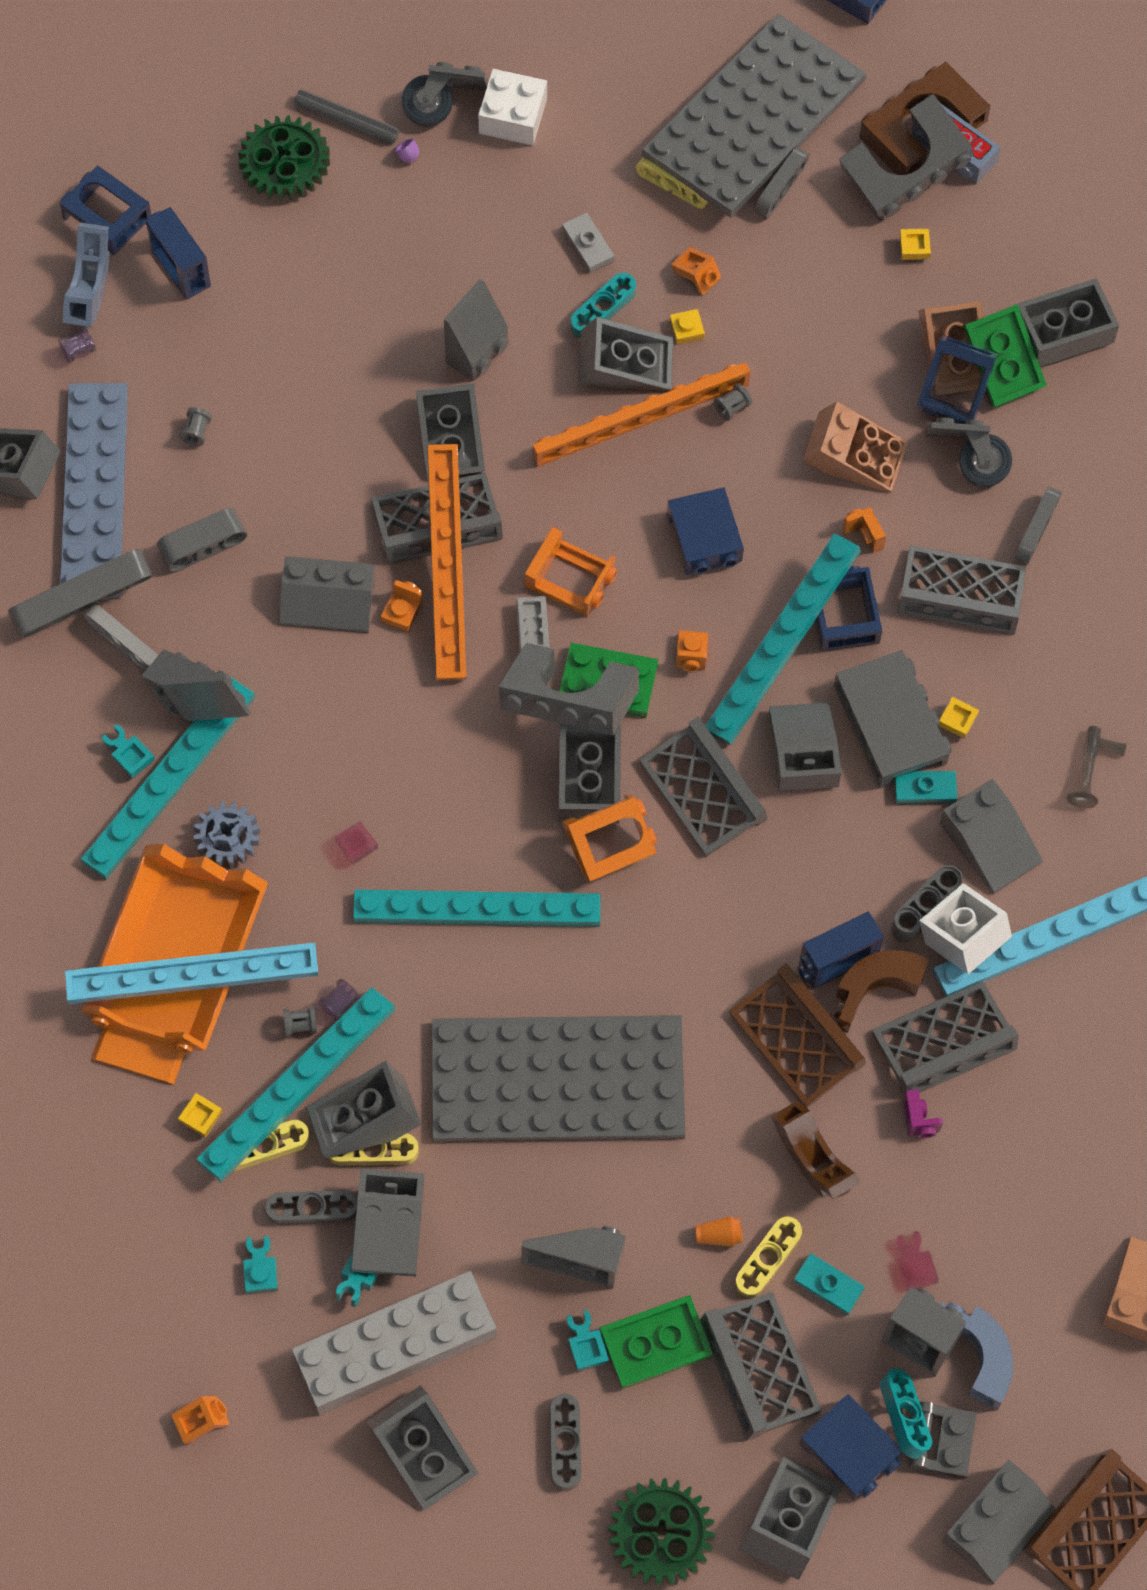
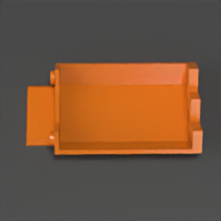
[81,844,268,1085]

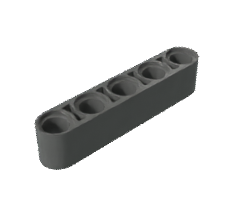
[8,548,153,638]

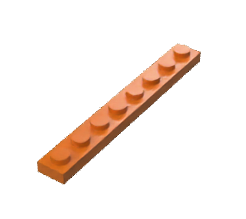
[533,362,751,467]
[427,444,466,681]

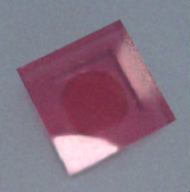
[335,821,378,865]

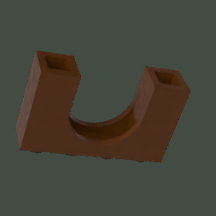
[859,61,991,175]

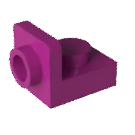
[902,1089,943,1139]

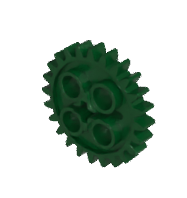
[238,115,330,201]
[608,1478,715,1587]

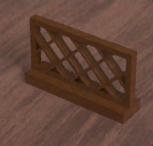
[729,963,866,1108]
[1023,1449,1147,1590]

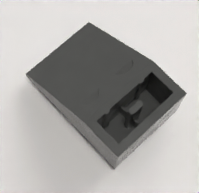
[142,649,251,721]
[769,702,841,792]
[352,1169,424,1277]

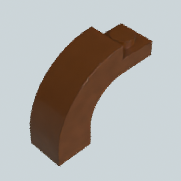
[834,950,929,1033]
[771,1101,860,1199]

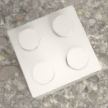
[479,69,547,146]
[919,883,1012,974]

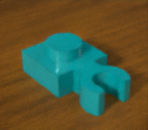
[102,724,155,779]
[243,1235,278,1294]
[336,1252,379,1307]
[567,1310,609,1372]

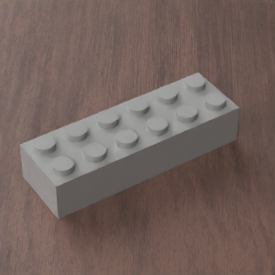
[292,1271,497,1416]

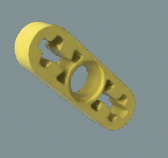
[635,157,708,209]
[233,1120,309,1171]
[329,1134,419,1166]
[735,1217,802,1298]

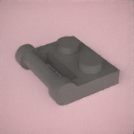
[909,1402,976,1479]

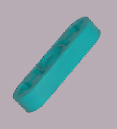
[571,273,636,338]
[880,1368,932,1459]

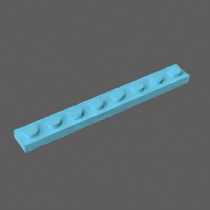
[932,876,1147,997]
[65,943,319,1004]

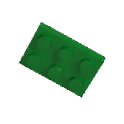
[962,304,1047,407]
[559,642,659,718]
[599,1295,713,1390]

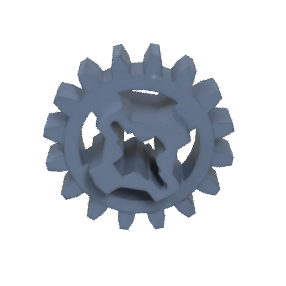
[193,801,261,868]

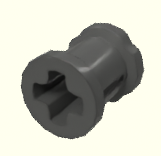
[714,383,752,421]
[179,407,212,446]
[283,1006,317,1037]

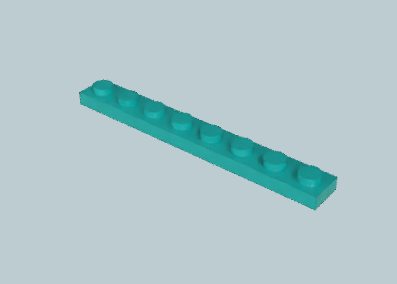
[706,533,861,745]
[81,677,256,880]
[353,889,601,927]
[197,987,395,1183]

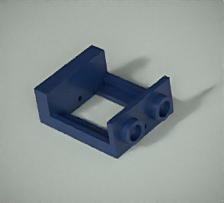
[60,165,151,256]

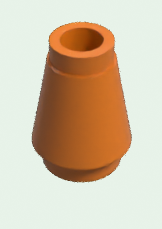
[696,1215,743,1247]

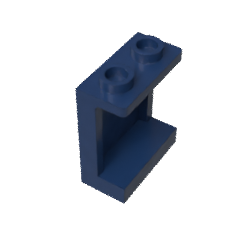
[667,487,744,575]
[799,1394,902,1500]

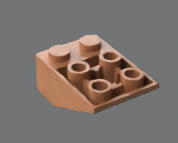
[803,402,908,493]

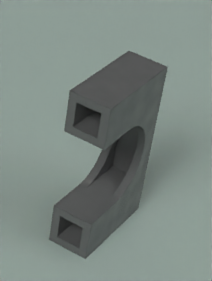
[839,94,974,220]
[499,643,639,735]

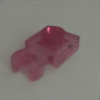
[896,1231,939,1291]

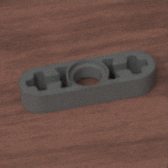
[755,147,810,217]
[1015,486,1062,564]
[265,1190,357,1225]
[550,1394,581,1491]

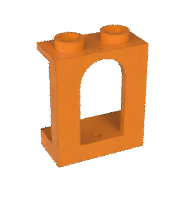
[525,527,618,617]
[562,794,657,881]

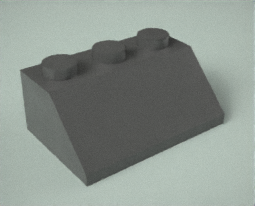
[280,556,375,633]
[942,1459,1055,1584]

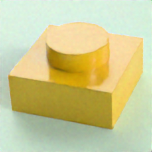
[899,229,931,260]
[669,309,705,345]
[939,697,979,739]
[178,1093,223,1138]

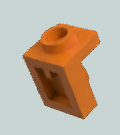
[671,246,721,295]
[842,507,886,553]
[381,580,423,632]
[676,630,709,672]
[171,1396,229,1444]

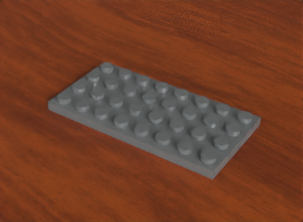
[641,14,867,218]
[432,1015,685,1142]

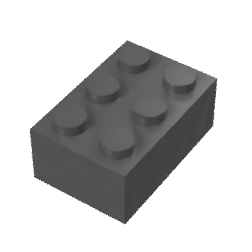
[1017,278,1119,367]
[558,724,621,824]
[881,1286,967,1376]

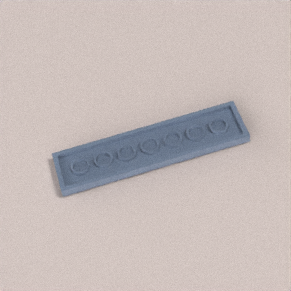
[60,383,128,599]

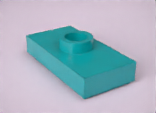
[894,771,958,804]
[793,1253,865,1315]

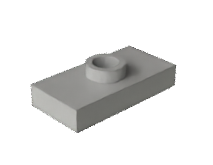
[562,213,615,273]
[516,596,550,652]

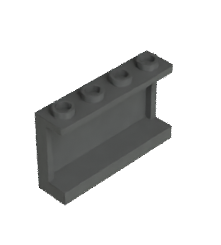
[834,650,952,788]

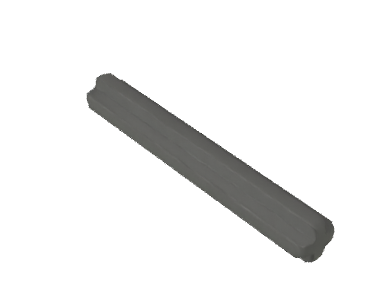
[295,89,399,144]

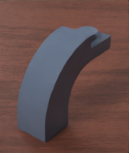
[63,223,110,327]
[940,1302,1013,1410]

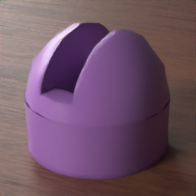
[394,138,419,163]

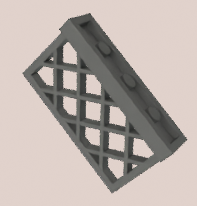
[372,473,503,564]
[897,545,1026,635]
[639,716,768,857]
[872,981,1019,1095]
[700,1292,822,1441]

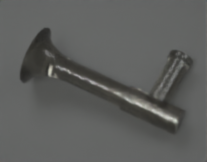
[1067,726,1127,808]

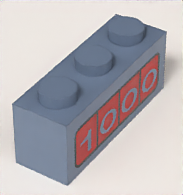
[911,104,1001,184]

